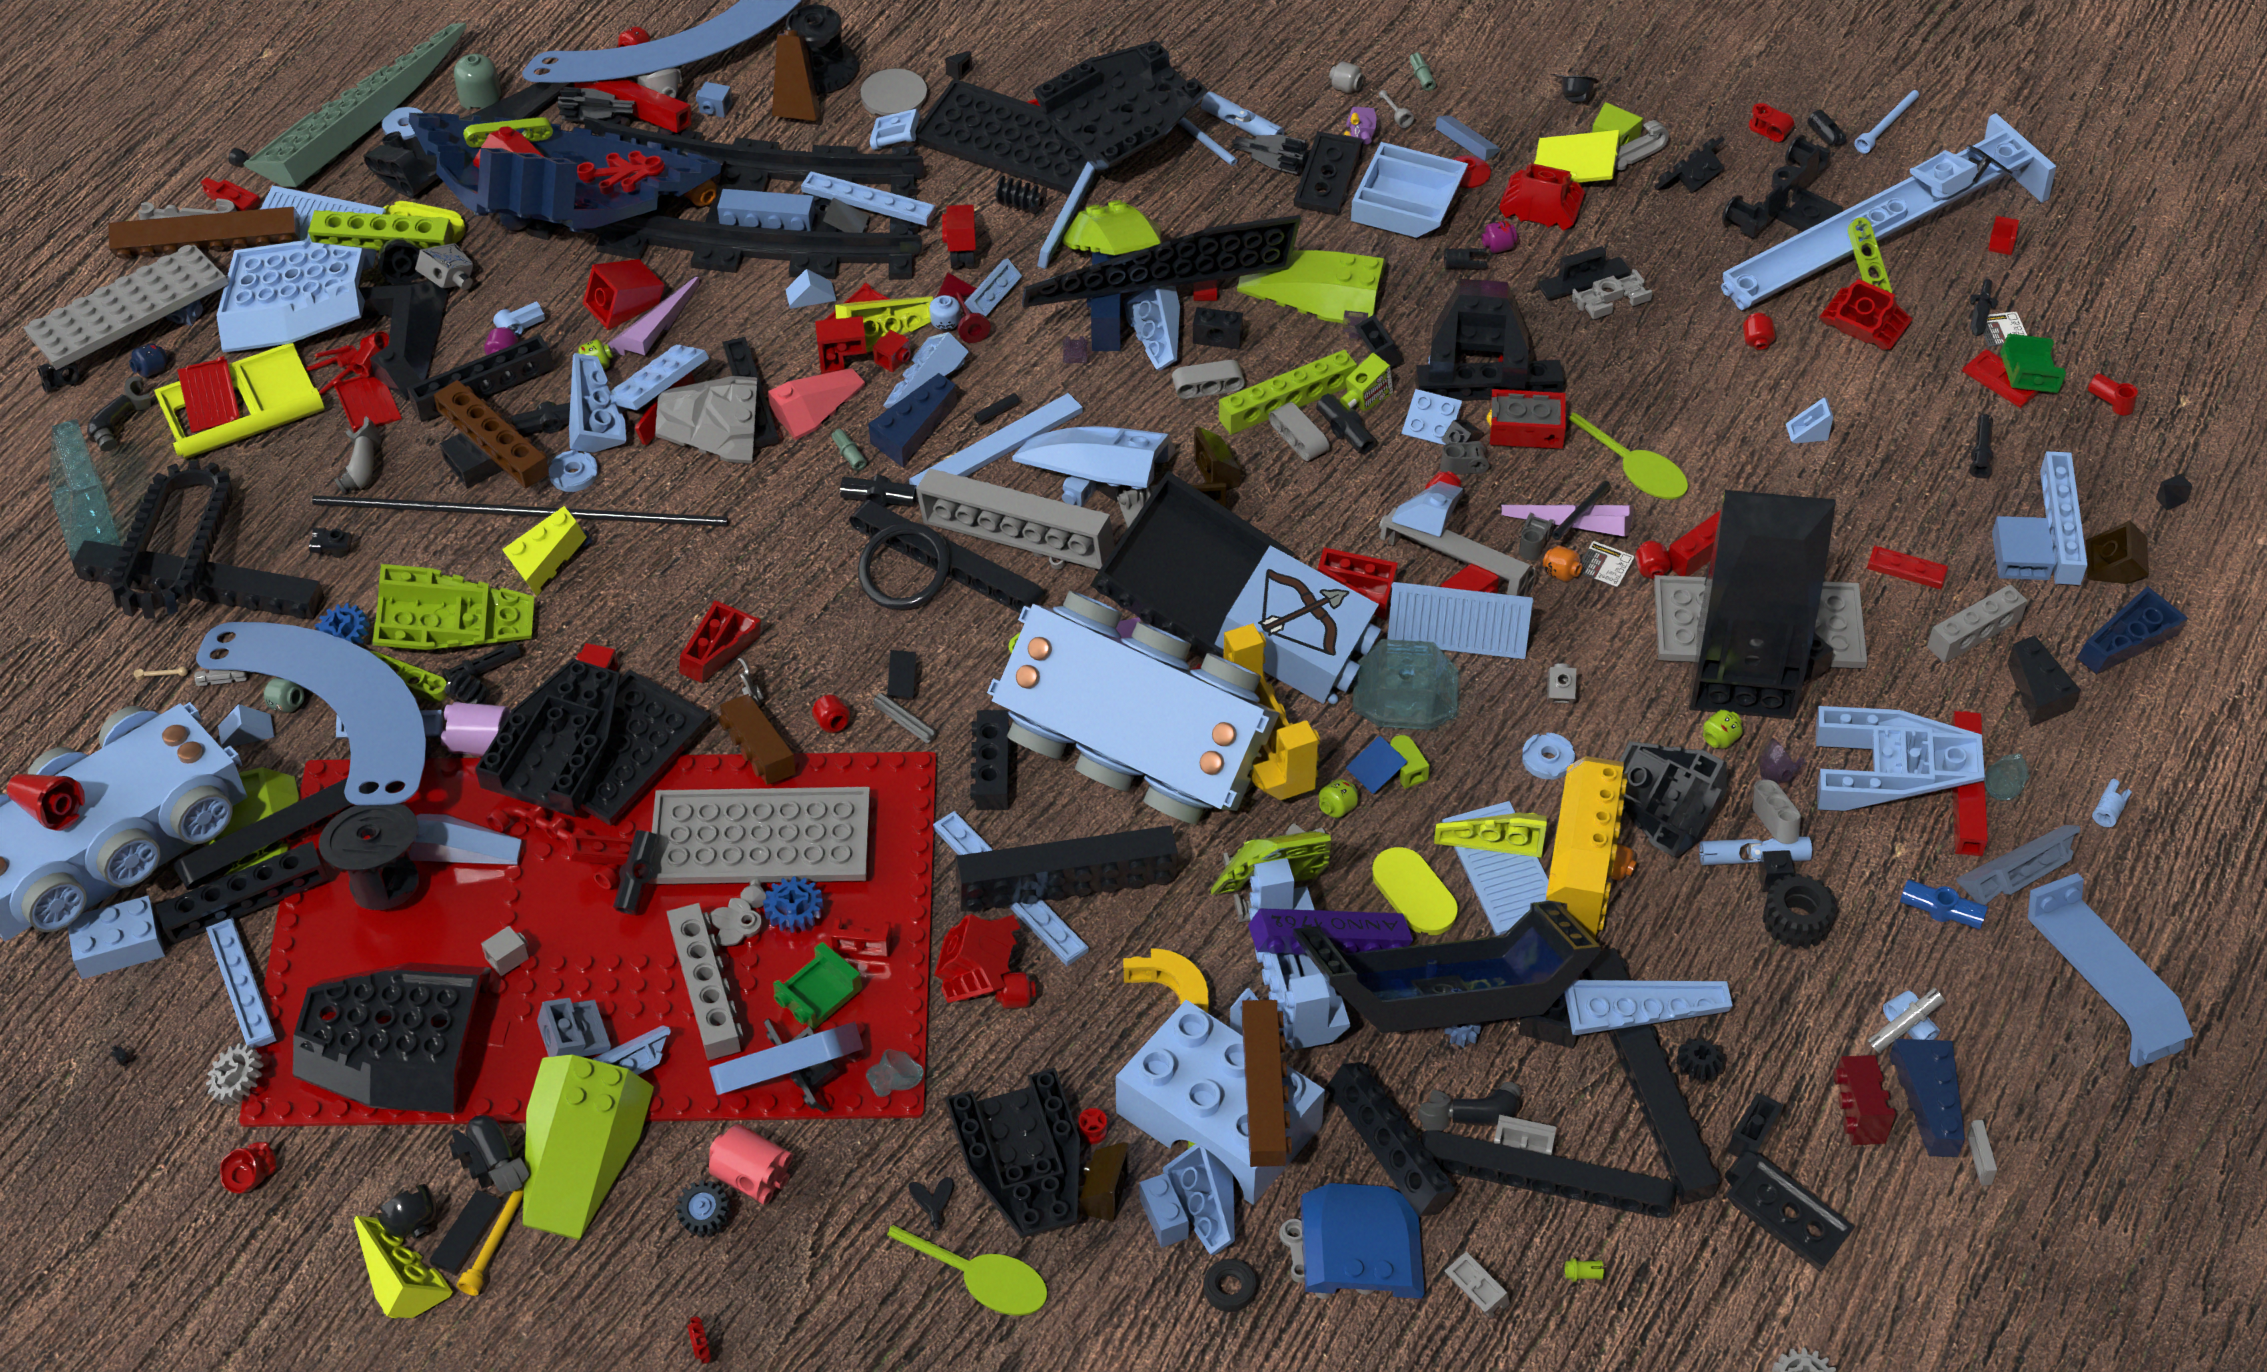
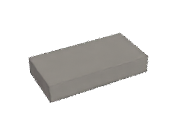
[1967,1120,1997,1186]

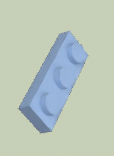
[964,258,1022,317]

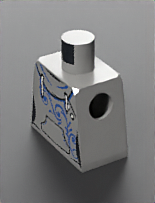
[415,243,473,290]

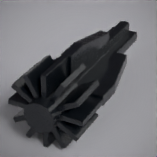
[557,87,637,122]
[1232,135,1310,174]

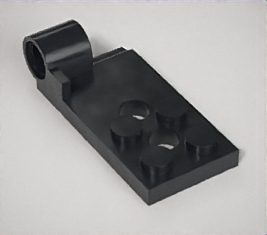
[1294,131,1364,215]
[1725,1151,1855,1272]

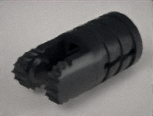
[1807,109,1847,145]
[1444,248,1487,269]

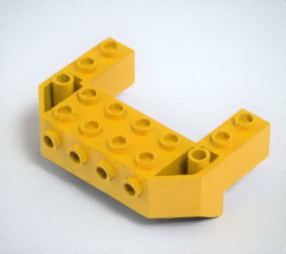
[1223,623,1320,800]
[1546,756,1627,940]

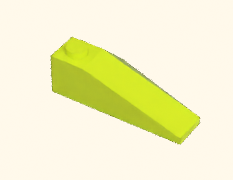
[835,296,933,352]
[1434,812,1547,858]
[354,1215,452,1318]

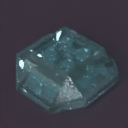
[1352,639,1458,730]

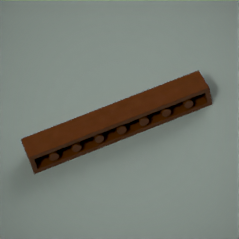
[108,206,300,259]

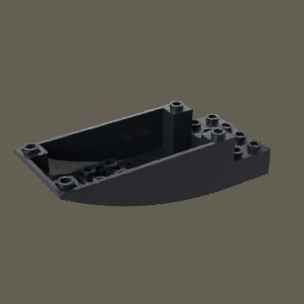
[1689,490,1836,720]

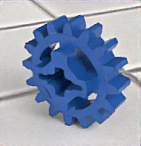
[314,603,370,644]
[763,876,824,933]

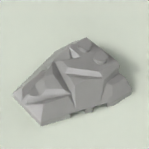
[655,376,757,464]

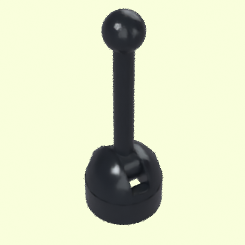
[229,147,249,167]

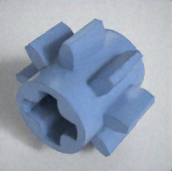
[1445,1024,1481,1048]

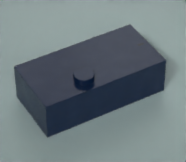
[1087,251,1121,351]

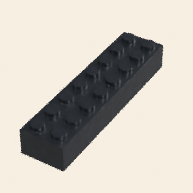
[956,825,1178,912]

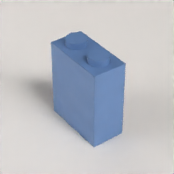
[1992,516,2055,580]

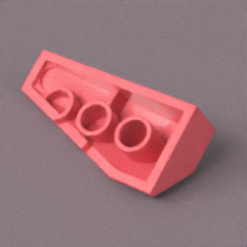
[768,368,865,440]

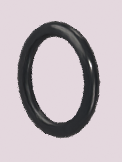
[858,522,950,610]

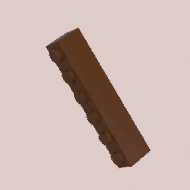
[1242,1000,1292,1167]

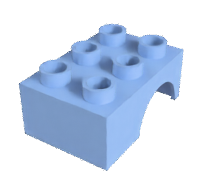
[1116,1000,1325,1205]

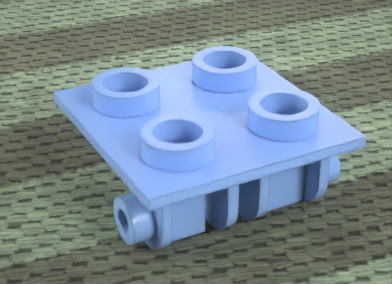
[1401,389,1462,445]

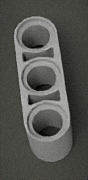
[1172,360,1245,399]
[1269,402,1329,461]
[1752,780,1801,844]

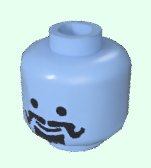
[929,295,961,331]

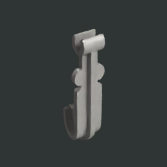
[1597,120,1669,182]
[138,199,237,220]

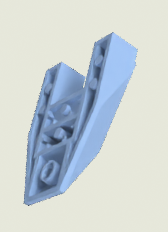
[1815,706,1985,811]

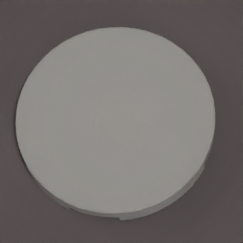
[861,69,927,116]

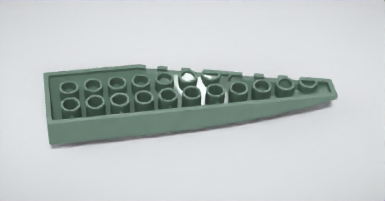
[243,23,467,188]

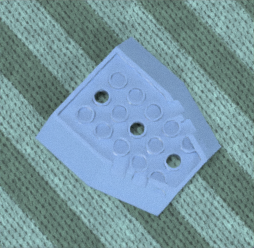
[217,241,376,353]

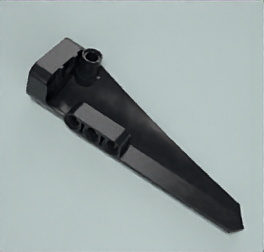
[364,82,574,198]

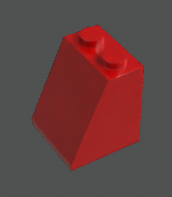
[582,259,665,330]

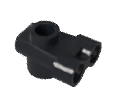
[37,361,80,393]
[309,527,352,558]

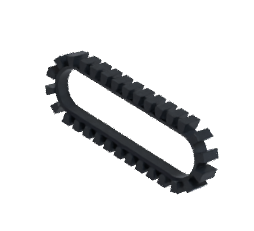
[109,460,233,619]

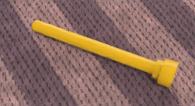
[456,1182,524,1296]

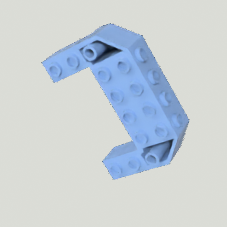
[1249,858,1350,1050]

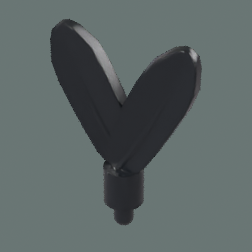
[909,1177,953,1231]

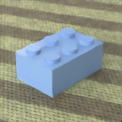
[67,895,165,979]

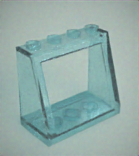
[49,419,121,561]

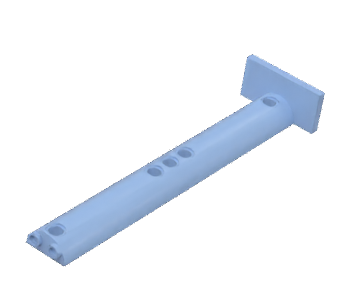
[1721,113,2056,310]

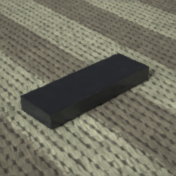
[429,1189,503,1276]

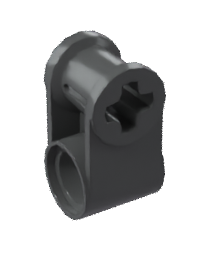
[1440,441,1489,474]
[1519,512,1555,560]

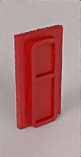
[1962,349,2041,408]

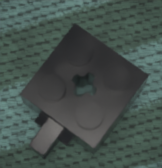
[1518,973,1577,1049]

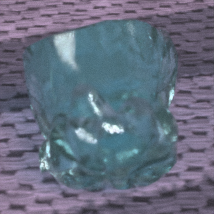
[1984,753,2030,801]
[866,1049,924,1097]

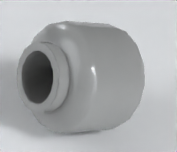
[1329,61,1364,94]

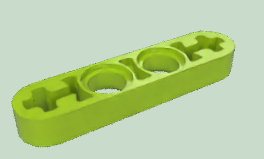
[463,117,553,147]
[1847,217,1892,293]
[369,651,448,702]

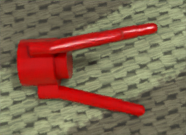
[305,345,357,395]

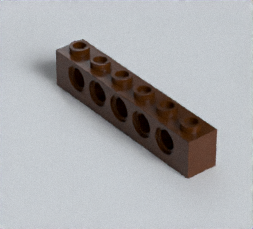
[434,380,549,489]

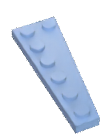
[1564,980,1732,1035]

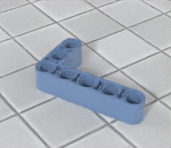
[709,1022,864,1095]

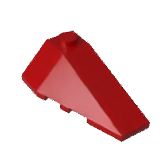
[473,126,544,168]

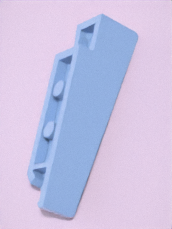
[592,1026,670,1075]

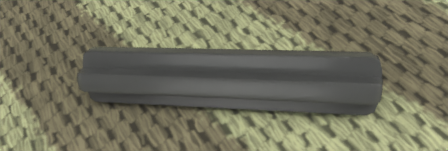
[873,693,936,744]

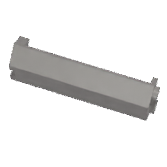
[1379,507,1538,597]

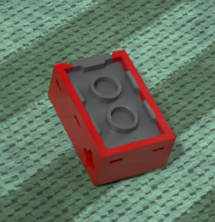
[1486,389,1566,449]

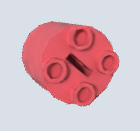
[709,1124,793,1205]

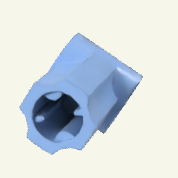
[493,301,545,338]
[1883,991,1940,1040]

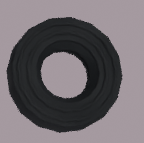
[1203,1259,1256,1312]

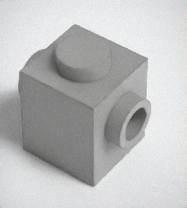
[1547,664,1576,704]

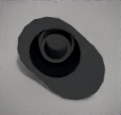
[1550,74,1599,102]

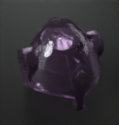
[1760,738,1806,784]

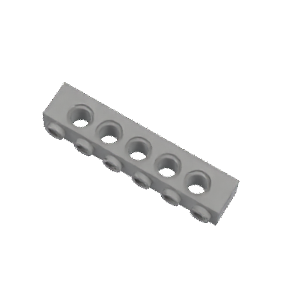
[667,903,744,1060]

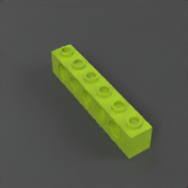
[308,210,454,250]
[1219,349,1357,435]

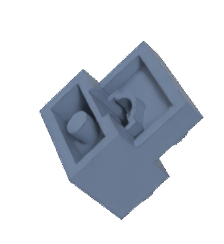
[537,998,611,1057]

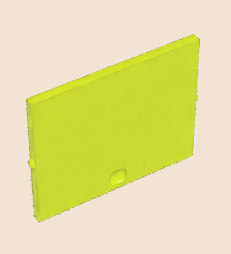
[1534,130,1620,182]

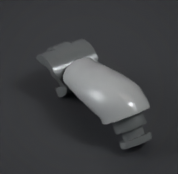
[334,416,382,494]

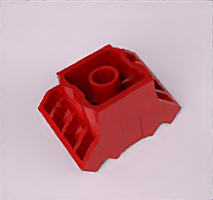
[1499,163,1585,231]
[1818,279,1913,350]
[934,914,1020,1003]

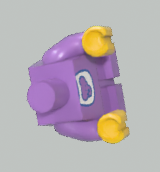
[1344,107,1376,144]

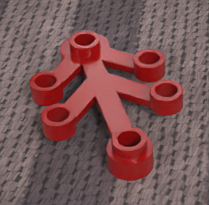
[577,151,665,194]

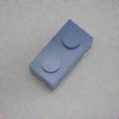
[1139,1173,1189,1248]

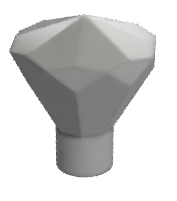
[741,879,766,908]

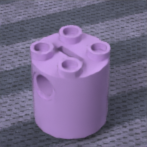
[441,702,511,757]

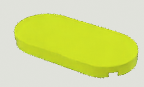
[383,201,466,244]
[1373,847,1457,935]

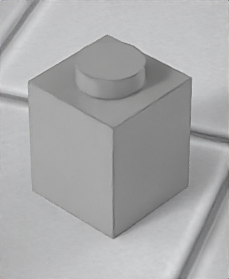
[481,926,529,976]

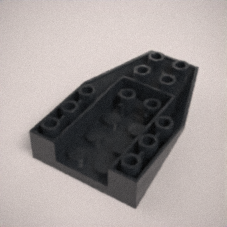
[475,658,620,817]
[945,1068,1080,1239]

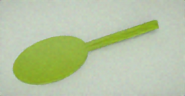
[1569,412,1688,500]
[887,1225,1047,1316]

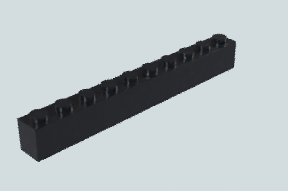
[72,540,324,620]
[1582,948,1720,1205]

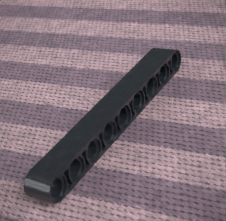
[849,500,1045,614]
[173,778,405,890]
[1420,1130,1676,1218]

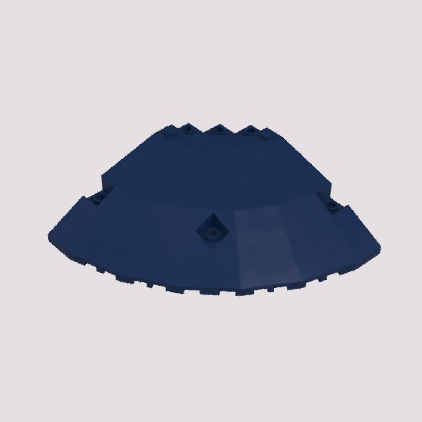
[409,113,721,232]

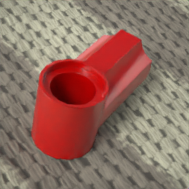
[350,331,389,377]
[2088,373,2138,416]

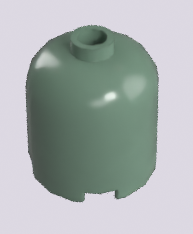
[454,53,502,110]

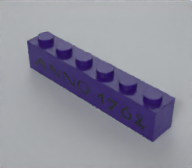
[1248,908,1413,955]

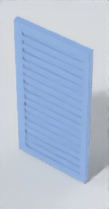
[261,186,386,242]
[1387,582,1534,659]
[1442,801,1561,936]

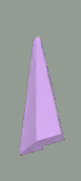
[607,277,699,356]
[1502,505,1634,536]

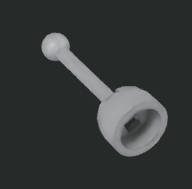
[1379,90,1414,128]

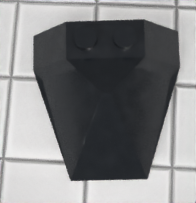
[1619,741,1727,858]

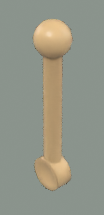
[134,666,188,680]

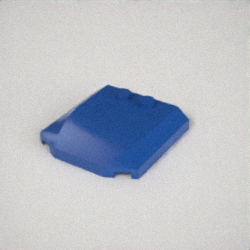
[1300,1183,1424,1299]

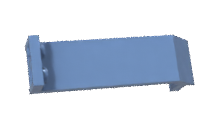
[2028,873,2194,1068]

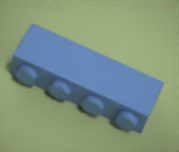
[717,189,815,231]

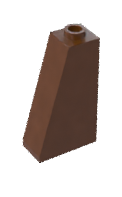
[772,30,821,121]

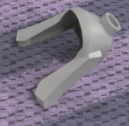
[629,66,682,98]

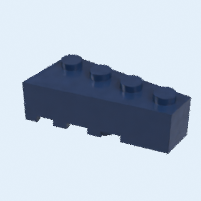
[868,373,957,468]
[2077,586,2188,674]
[1889,1038,1965,1157]

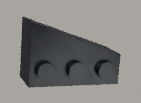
[2007,635,2081,727]

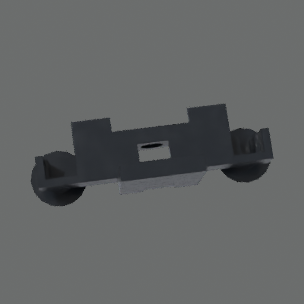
[1722,135,1843,238]

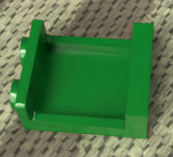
[2000,334,2066,393]
[773,942,862,1029]

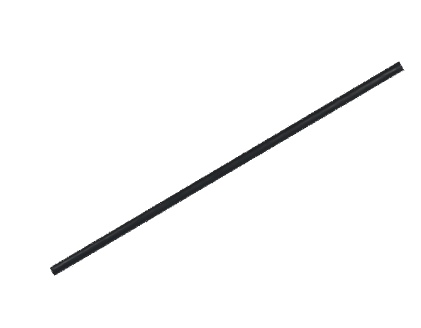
[312,495,728,527]

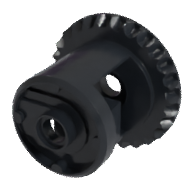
[786,4,858,94]
[319,803,420,910]

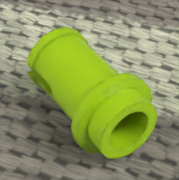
[1565,1258,1604,1282]

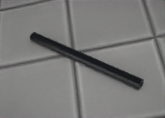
[1552,481,1611,540]

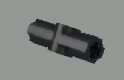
[1316,393,1376,455]
[511,401,570,435]
[840,475,917,507]
[613,830,660,915]

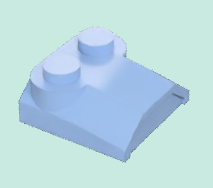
[1910,150,1978,199]

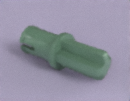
[1410,52,1436,91]
[832,428,867,471]

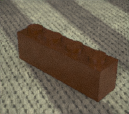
[718,694,796,785]

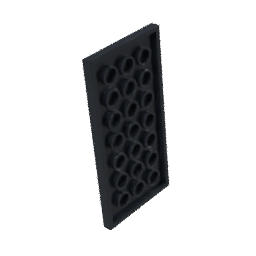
[912,78,1095,194]

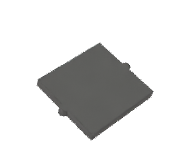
[823,197,869,233]

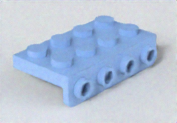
[610,344,709,414]

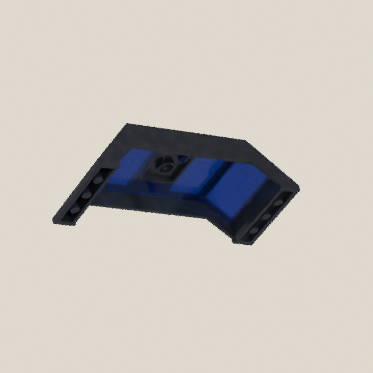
[1293,901,1600,1033]

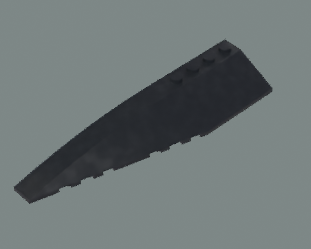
[1022,215,1301,308]

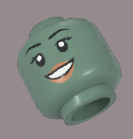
[264,677,304,713]

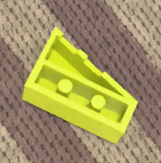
[502,506,587,596]

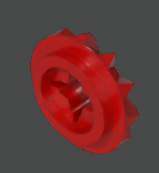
[687,1316,711,1365]

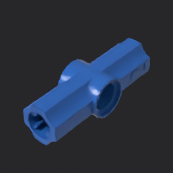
[1900,879,1988,929]

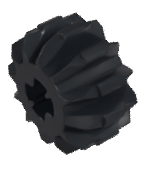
[444,670,490,704]
[1676,1035,1726,1085]

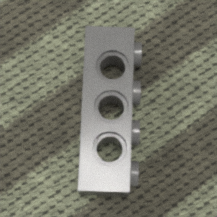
[1927,584,2028,663]

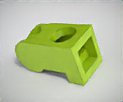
[1390,735,1429,789]

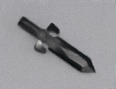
[1970,279,1998,336]

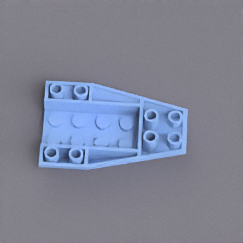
[1013,426,1175,489]

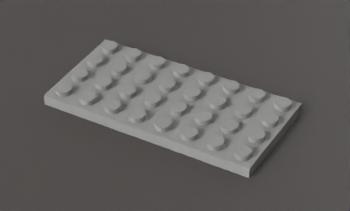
[23,245,229,370]
[1654,575,1867,668]
[648,787,870,884]

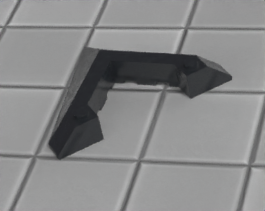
[356,280,449,401]

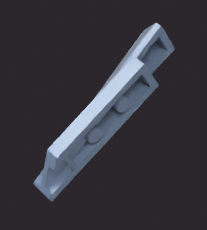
[1956,825,2081,905]

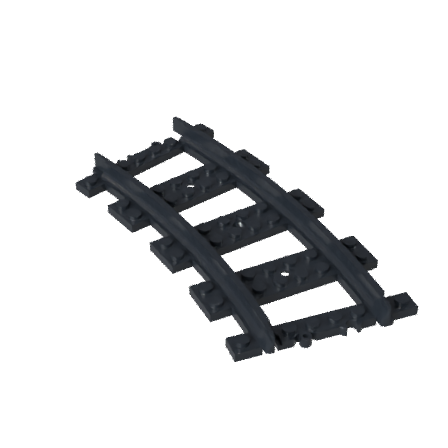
[527,114,924,280]

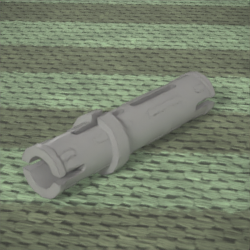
[1868,987,1946,1054]

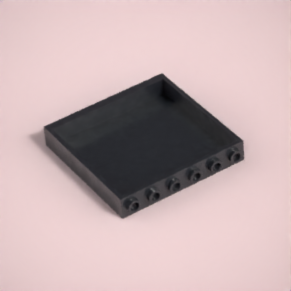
[1090,471,1294,659]

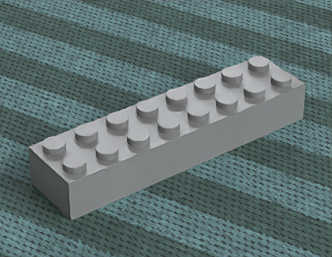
[916,468,1115,569]

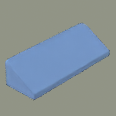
[1436,116,1501,161]

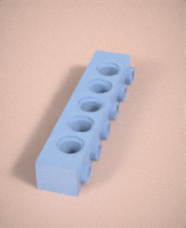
[2040,451,2087,585]

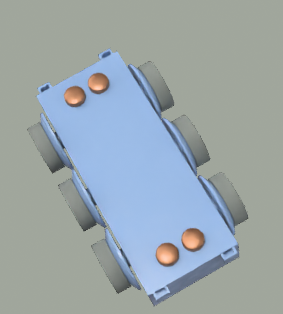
[987,590,1279,824]
[0,702,247,942]

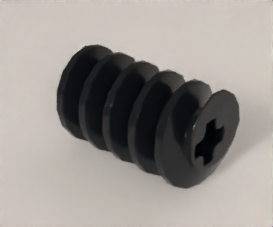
[996,175,1047,215]

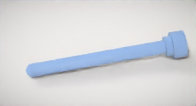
[1854,90,1919,154]

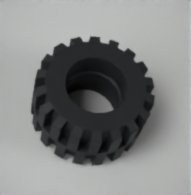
[1762,874,1837,949]

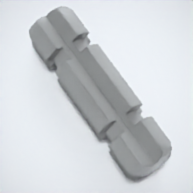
[194,670,247,686]

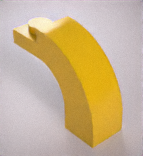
[1123,948,1209,1013]

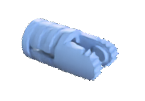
[2092,778,2132,827]

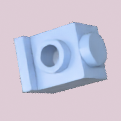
[1062,475,1096,507]

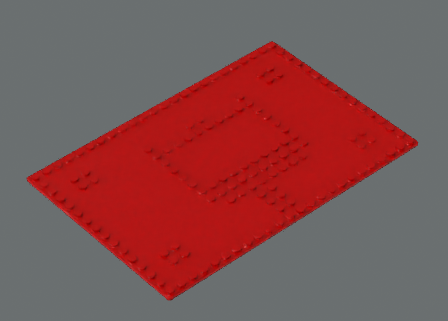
[239,752,936,1127]

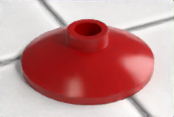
[1452,155,1491,188]

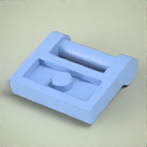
[870,109,920,150]

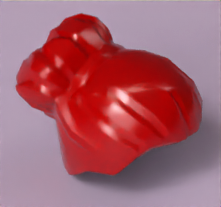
[220,1142,277,1194]

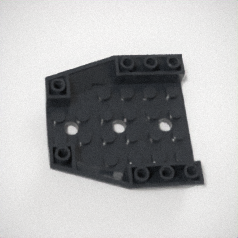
[1033,40,1208,171]
[293,962,491,1114]

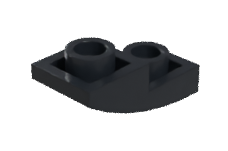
[887,650,916,700]
[449,1129,492,1189]

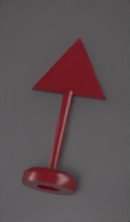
[936,272,991,343]

